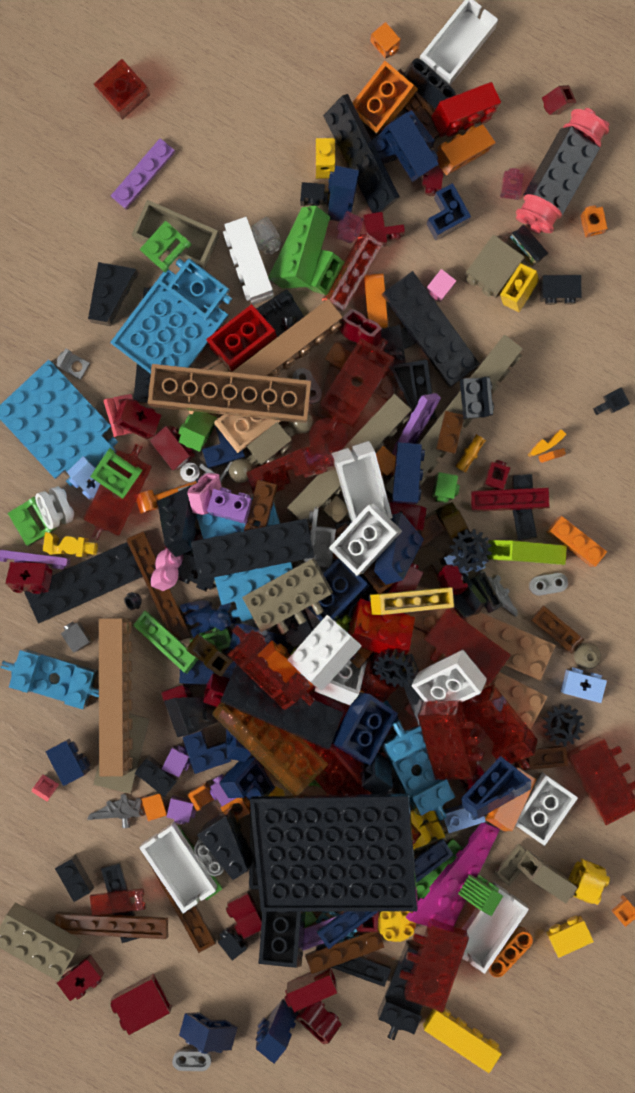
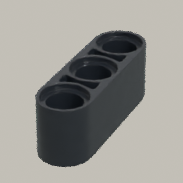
[403,58,456,109]

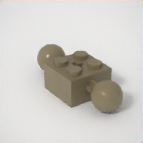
[229,412,313,483]

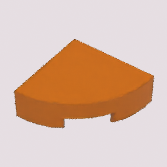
[538,448,566,463]

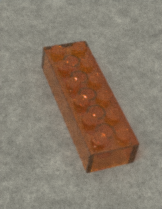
[212,702,328,796]

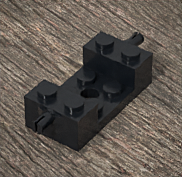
[377,939,444,1040]

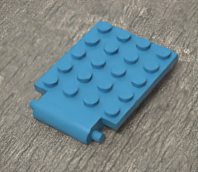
[110,258,232,374]
[0,360,118,486]
[197,497,293,622]

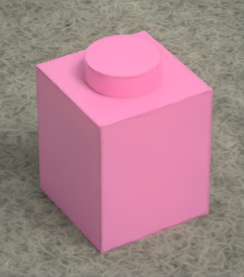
[426,269,456,303]

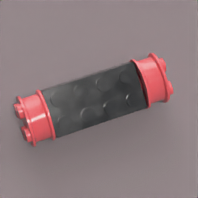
[516,108,610,234]

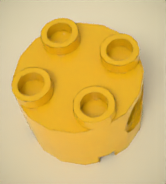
[569,859,610,905]
[378,911,416,942]

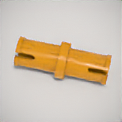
[455,434,486,473]

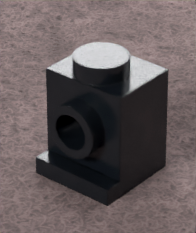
[300,182,328,206]
[218,927,248,961]

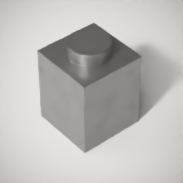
[61,621,92,653]

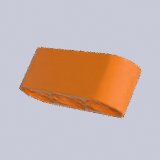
[364,273,388,329]
[488,927,533,978]

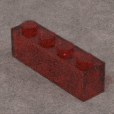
[322,234,383,311]

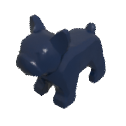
[180,600,236,637]

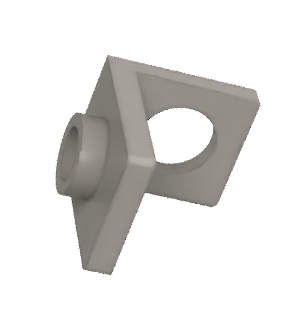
[56,348,90,380]
[199,461,232,483]

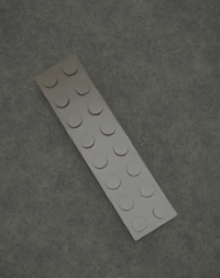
[287,394,411,524]

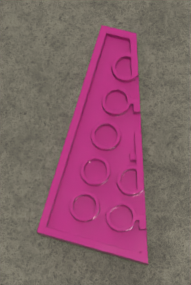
[405,822,500,933]

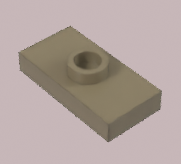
[494,843,527,886]

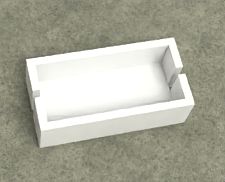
[420,0,498,85]
[223,217,274,305]
[331,441,393,522]
[139,822,217,913]
[451,882,529,974]

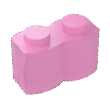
[188,473,222,515]
[151,548,183,591]

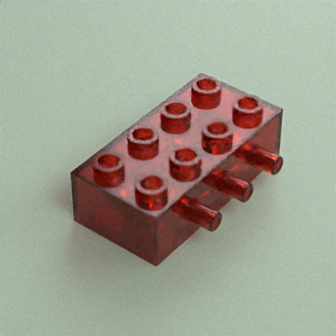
[423,608,511,687]
[418,700,483,780]
[567,736,635,826]
[399,918,469,1012]

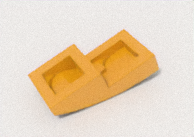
[527,429,566,457]

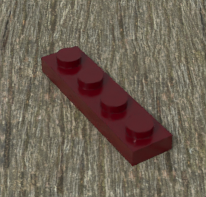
[471,488,550,512]

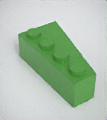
[268,206,330,289]

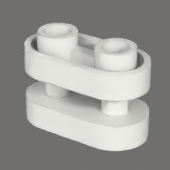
[35,486,74,529]
[194,838,224,876]

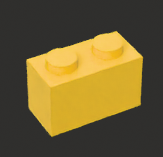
[500,263,539,312]
[546,916,594,958]

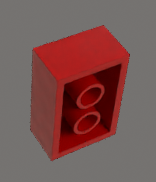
[431,82,501,138]
[206,304,278,372]
[348,599,415,656]

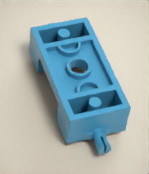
[1,649,99,710]
[382,721,455,821]

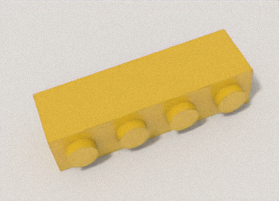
[370,588,454,615]
[423,1005,502,1073]

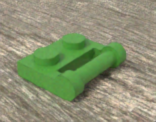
[140,221,192,273]
[90,448,142,499]
[8,496,57,546]

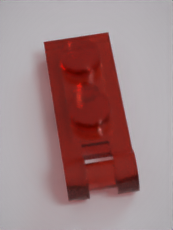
[90,888,146,916]

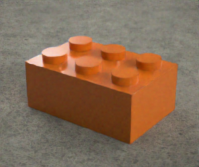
[352,61,418,134]

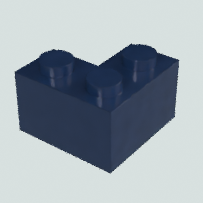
[426,183,471,241]
[202,425,246,470]
[182,729,232,774]
[45,738,91,786]
[219,757,275,801]
[179,1012,238,1054]

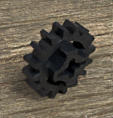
[449,529,492,571]
[373,649,417,687]
[542,704,585,747]

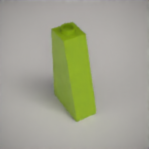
[487,540,567,565]

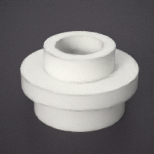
[180,463,200,482]

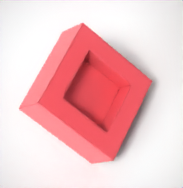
[31,774,59,802]

